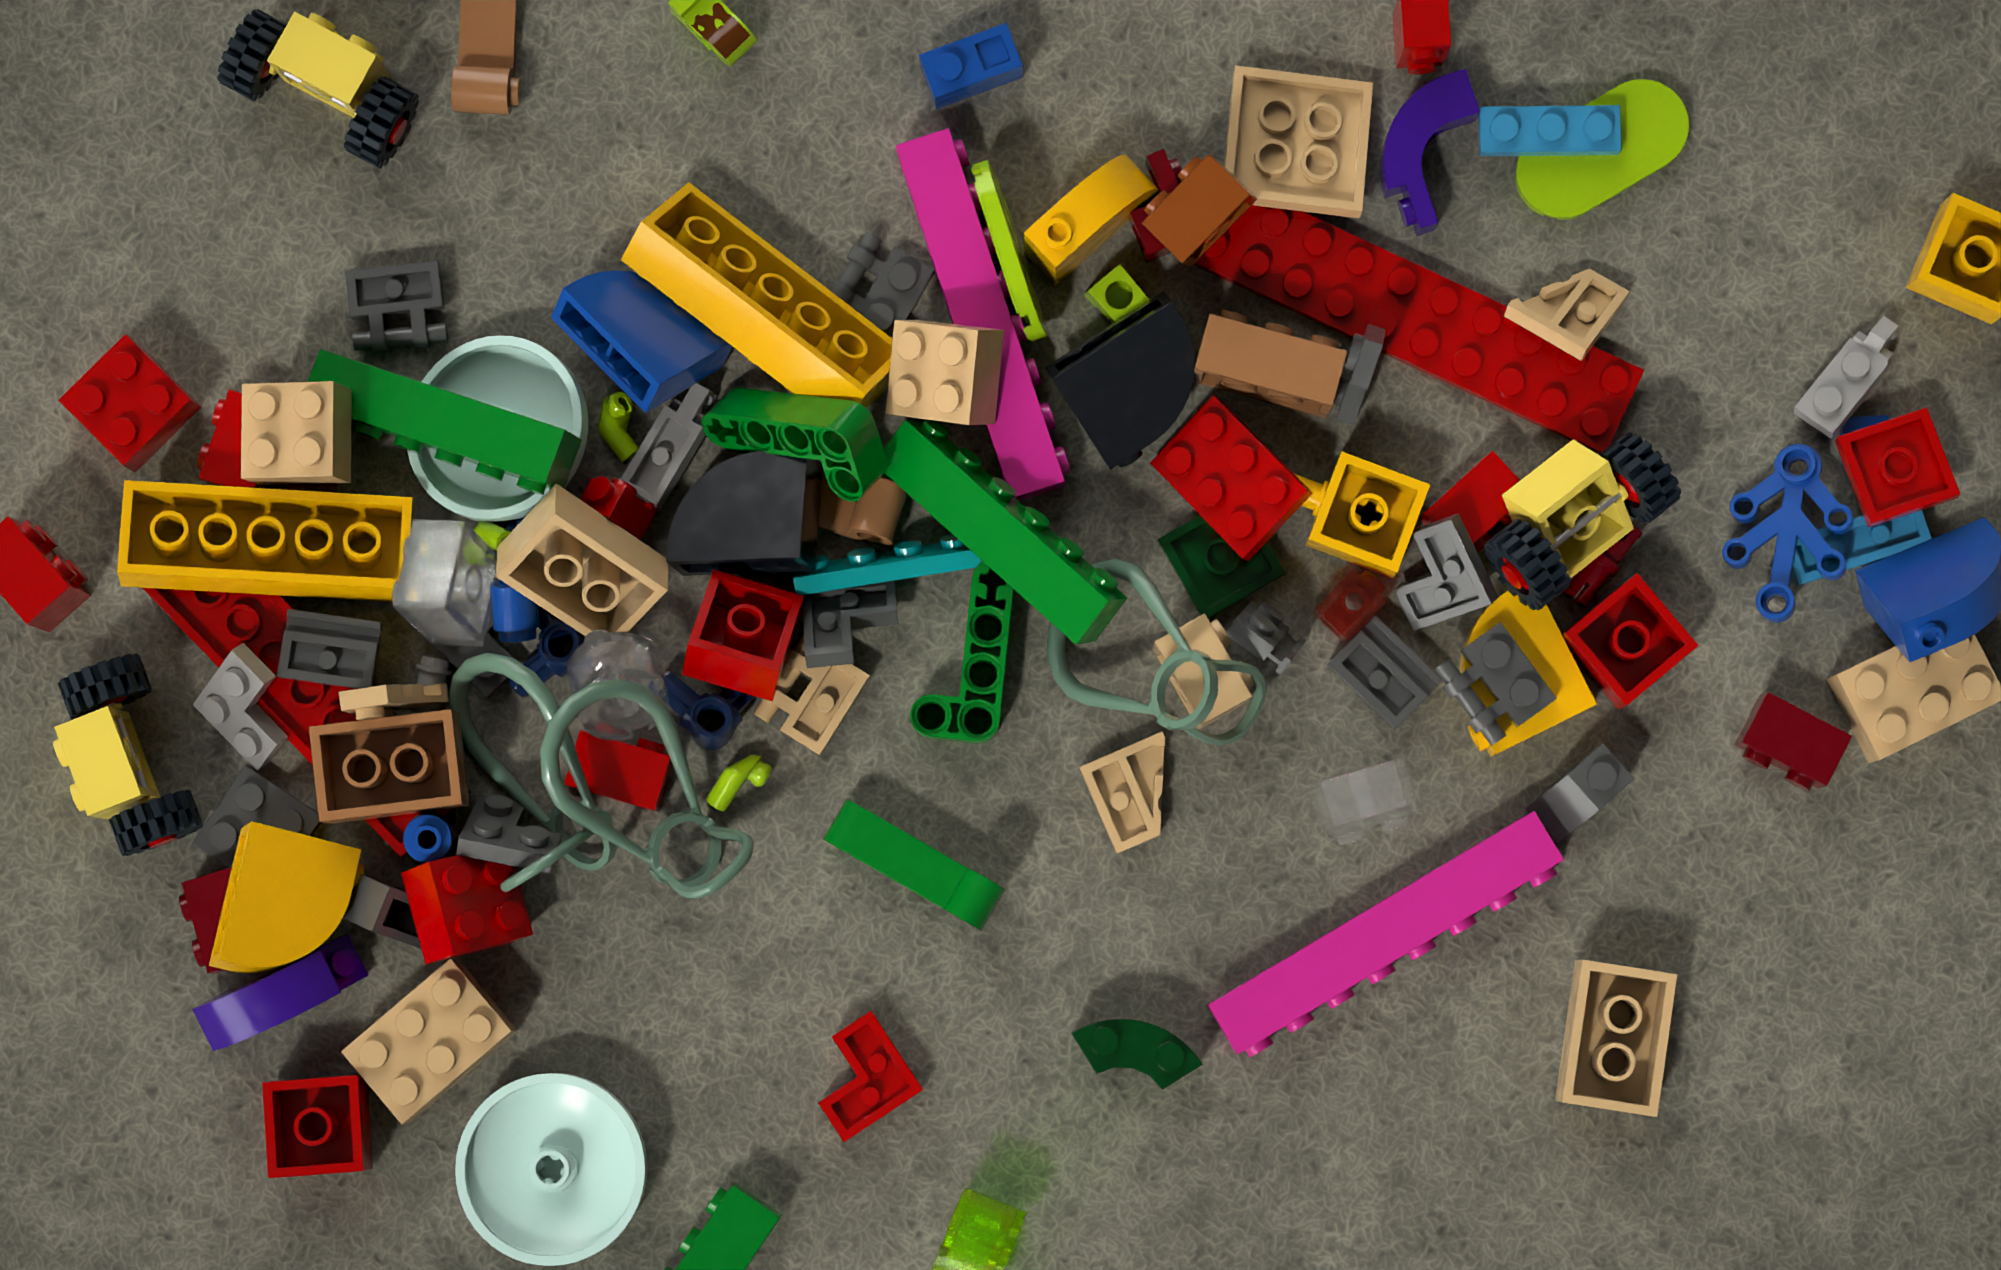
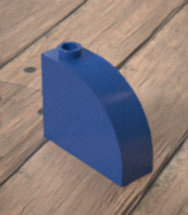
[551,271,732,413]
[1855,517,2001,662]

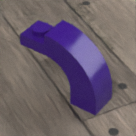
[1380,68,1480,236]
[192,933,369,1051]

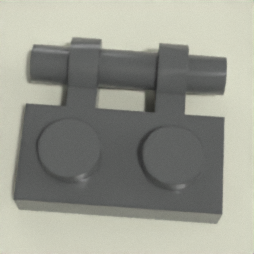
[828,232,935,339]
[345,260,448,354]
[1435,622,1557,746]

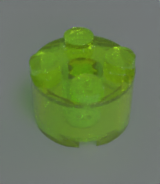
[932,1188,1027,1270]

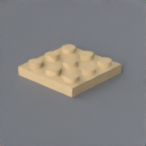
[1224,65,1373,218]

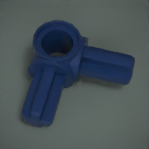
[509,606,596,697]
[652,671,755,750]

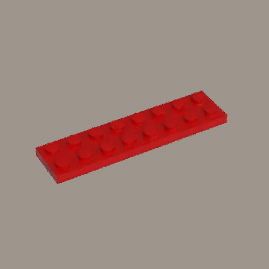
[143,588,471,858]

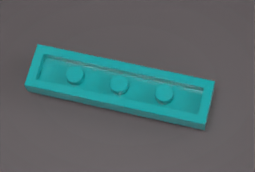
[793,534,981,595]

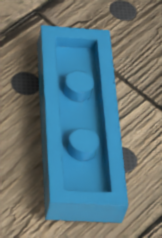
[1478,105,1621,156]
[1791,510,1932,587]

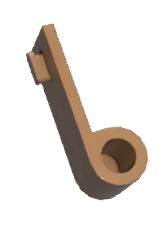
[451,0,522,115]
[818,471,907,546]

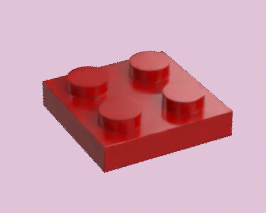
[1835,407,1960,528]

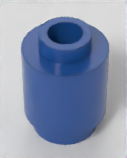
[490,579,541,642]
[403,811,452,863]

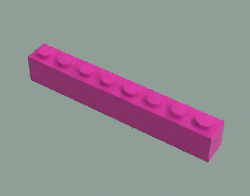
[895,128,1070,501]
[1207,811,1564,1058]

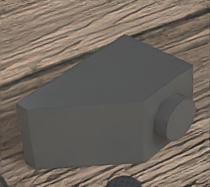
[1525,743,1635,844]
[343,874,421,949]

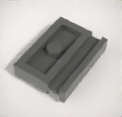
[1226,600,1306,675]
[277,609,384,689]
[1327,615,1443,730]

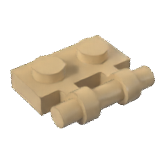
[753,635,870,756]

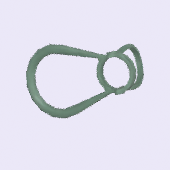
[1047,558,1267,746]
[449,652,617,892]
[540,679,754,899]

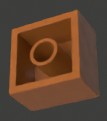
[1142,154,1257,267]

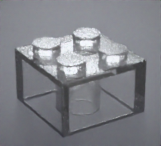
[392,519,498,647]

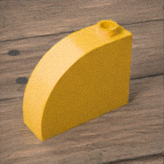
[1024,154,1159,287]
[1459,590,1597,757]
[209,821,364,973]

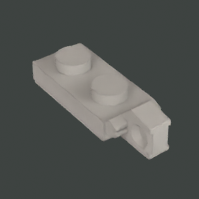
[1793,316,1899,439]
[621,383,717,511]

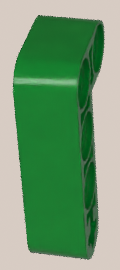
[701,387,888,502]
[910,562,1014,744]
[823,799,1005,931]

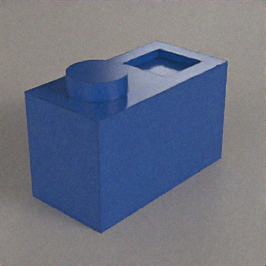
[919,23,1023,110]

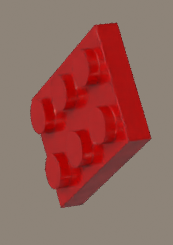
[1150,395,1313,561]

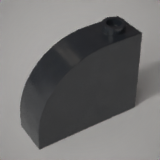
[1045,292,1195,470]
[666,451,822,576]

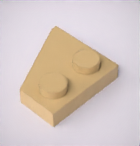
[1504,268,1630,361]
[339,683,449,720]
[1079,731,1165,854]

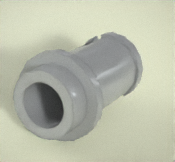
[410,655,453,713]

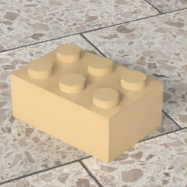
[496,484,668,652]
[1826,634,2001,763]
[341,958,518,1125]
[1555,960,1677,1117]

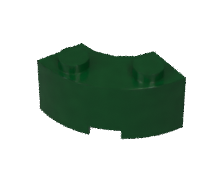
[1071,1019,1203,1090]

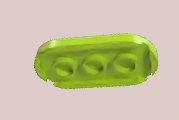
[1515,79,1689,220]
[971,159,1048,341]

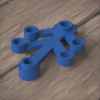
[1722,443,1854,623]

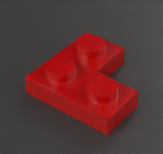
[818,1010,924,1142]

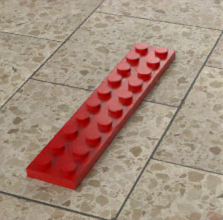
[1194,205,1644,454]

